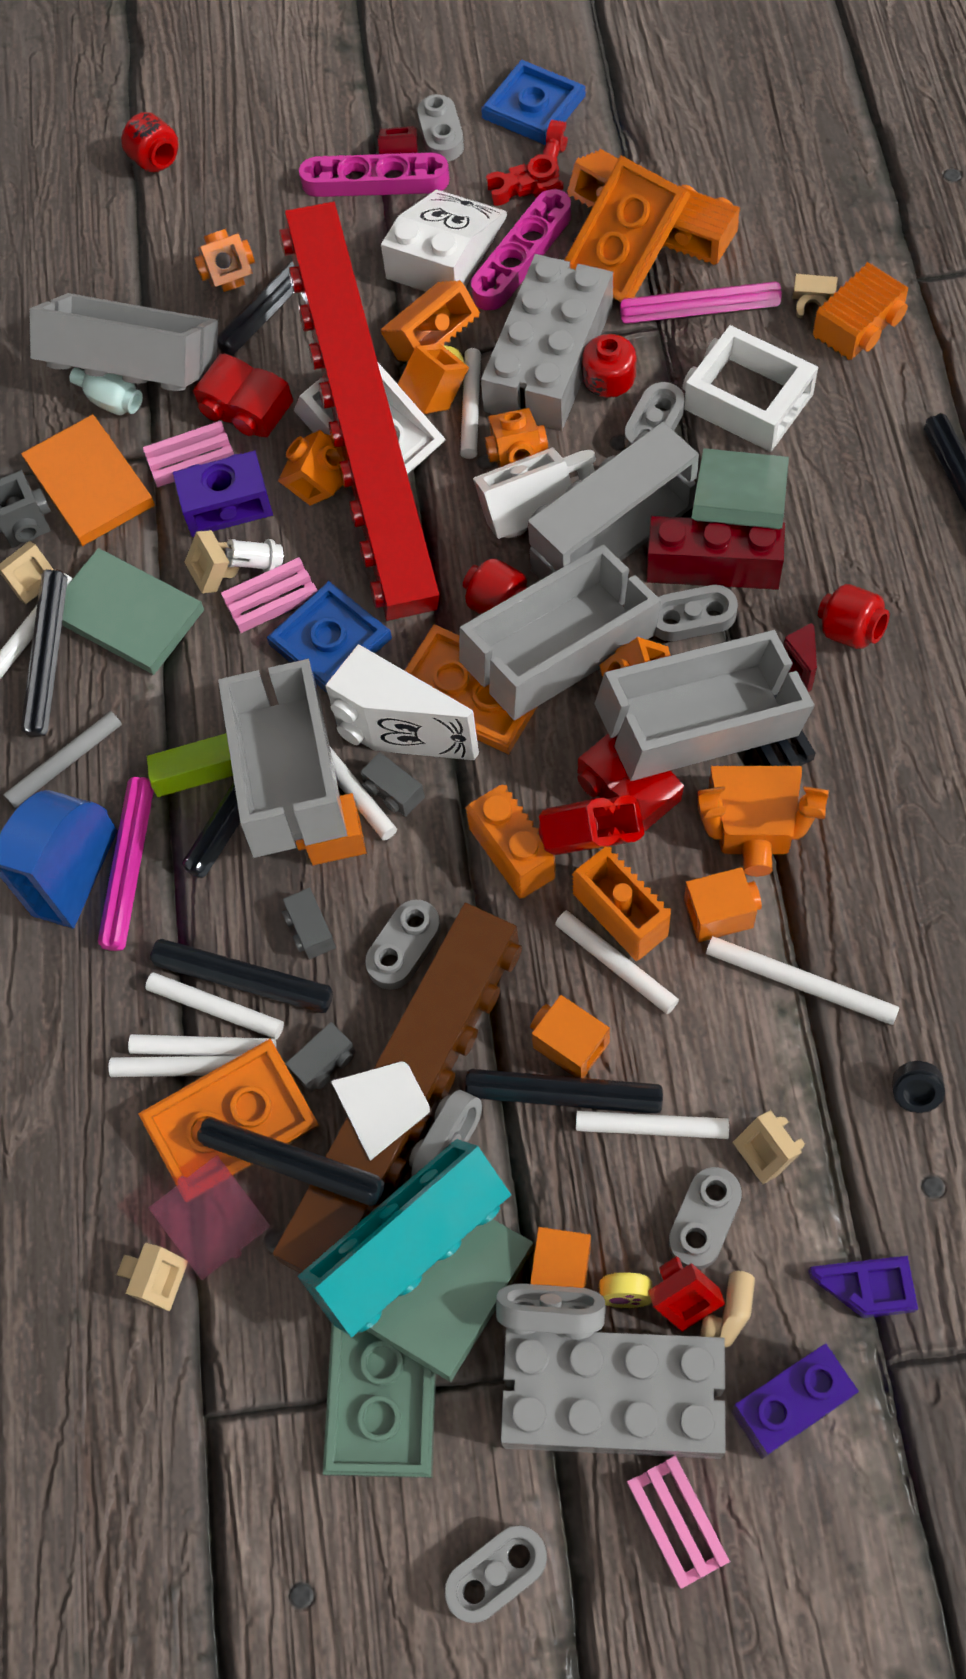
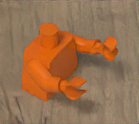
[698,766,829,877]

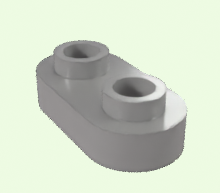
[417,94,464,162]
[625,382,685,448]
[655,585,738,641]
[365,900,441,990]
[409,1090,482,1177]
[669,1167,742,1270]
[496,1284,605,1339]
[445,1526,547,1623]

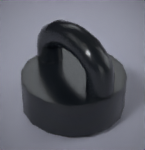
[892,1060,945,1113]

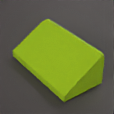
[147,733,233,797]

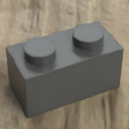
[361,752,425,817]
[282,887,336,960]
[285,1022,356,1094]

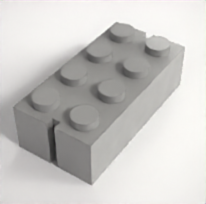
[481,254,613,431]
[30,293,218,391]
[528,422,699,580]
[459,544,661,720]
[594,630,815,781]
[218,659,348,858]
[501,1328,726,1459]

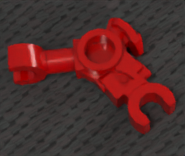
[486,120,568,206]

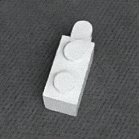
[473,447,596,539]

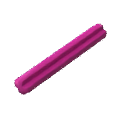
[620,281,782,324]
[98,777,154,951]

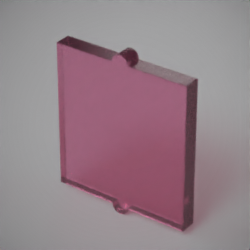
[149,1155,270,1280]

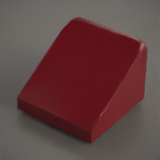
[378,126,418,154]
[783,623,817,692]

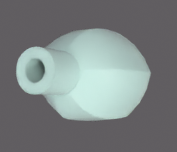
[69,367,143,415]

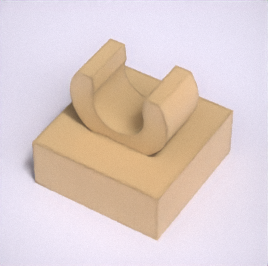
[792,274,838,318]
[185,530,240,593]
[0,541,54,604]
[733,1110,805,1184]
[117,1243,188,1311]

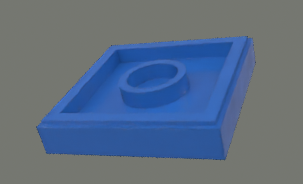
[481,60,586,145]
[267,581,392,694]

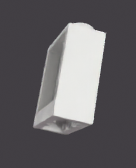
[682,325,818,452]

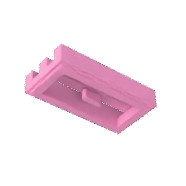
[142,421,234,488]
[221,557,317,633]
[627,1455,730,1589]

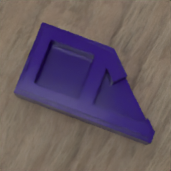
[809,1256,918,1318]

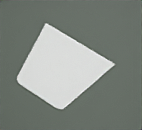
[331,1062,430,1161]

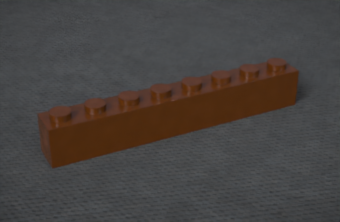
[272,902,522,1273]

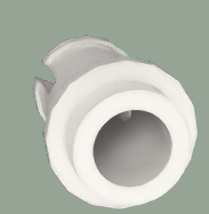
[225,539,283,573]

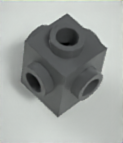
[0,470,51,547]

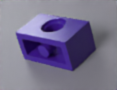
[173,450,273,537]
[731,1343,859,1459]

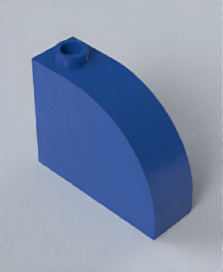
[0,790,118,929]

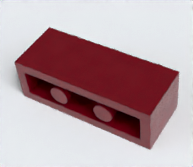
[647,516,785,590]

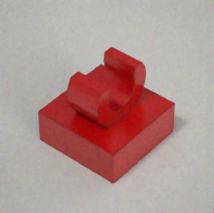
[648,1256,725,1331]

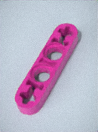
[299,153,450,197]
[471,189,571,310]

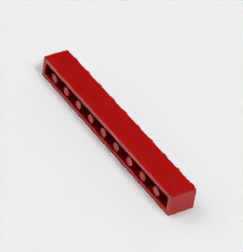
[279,201,439,621]

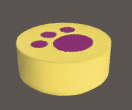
[599,1273,652,1308]

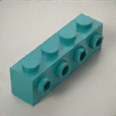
[297,1139,512,1338]

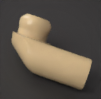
[700,1271,755,1348]

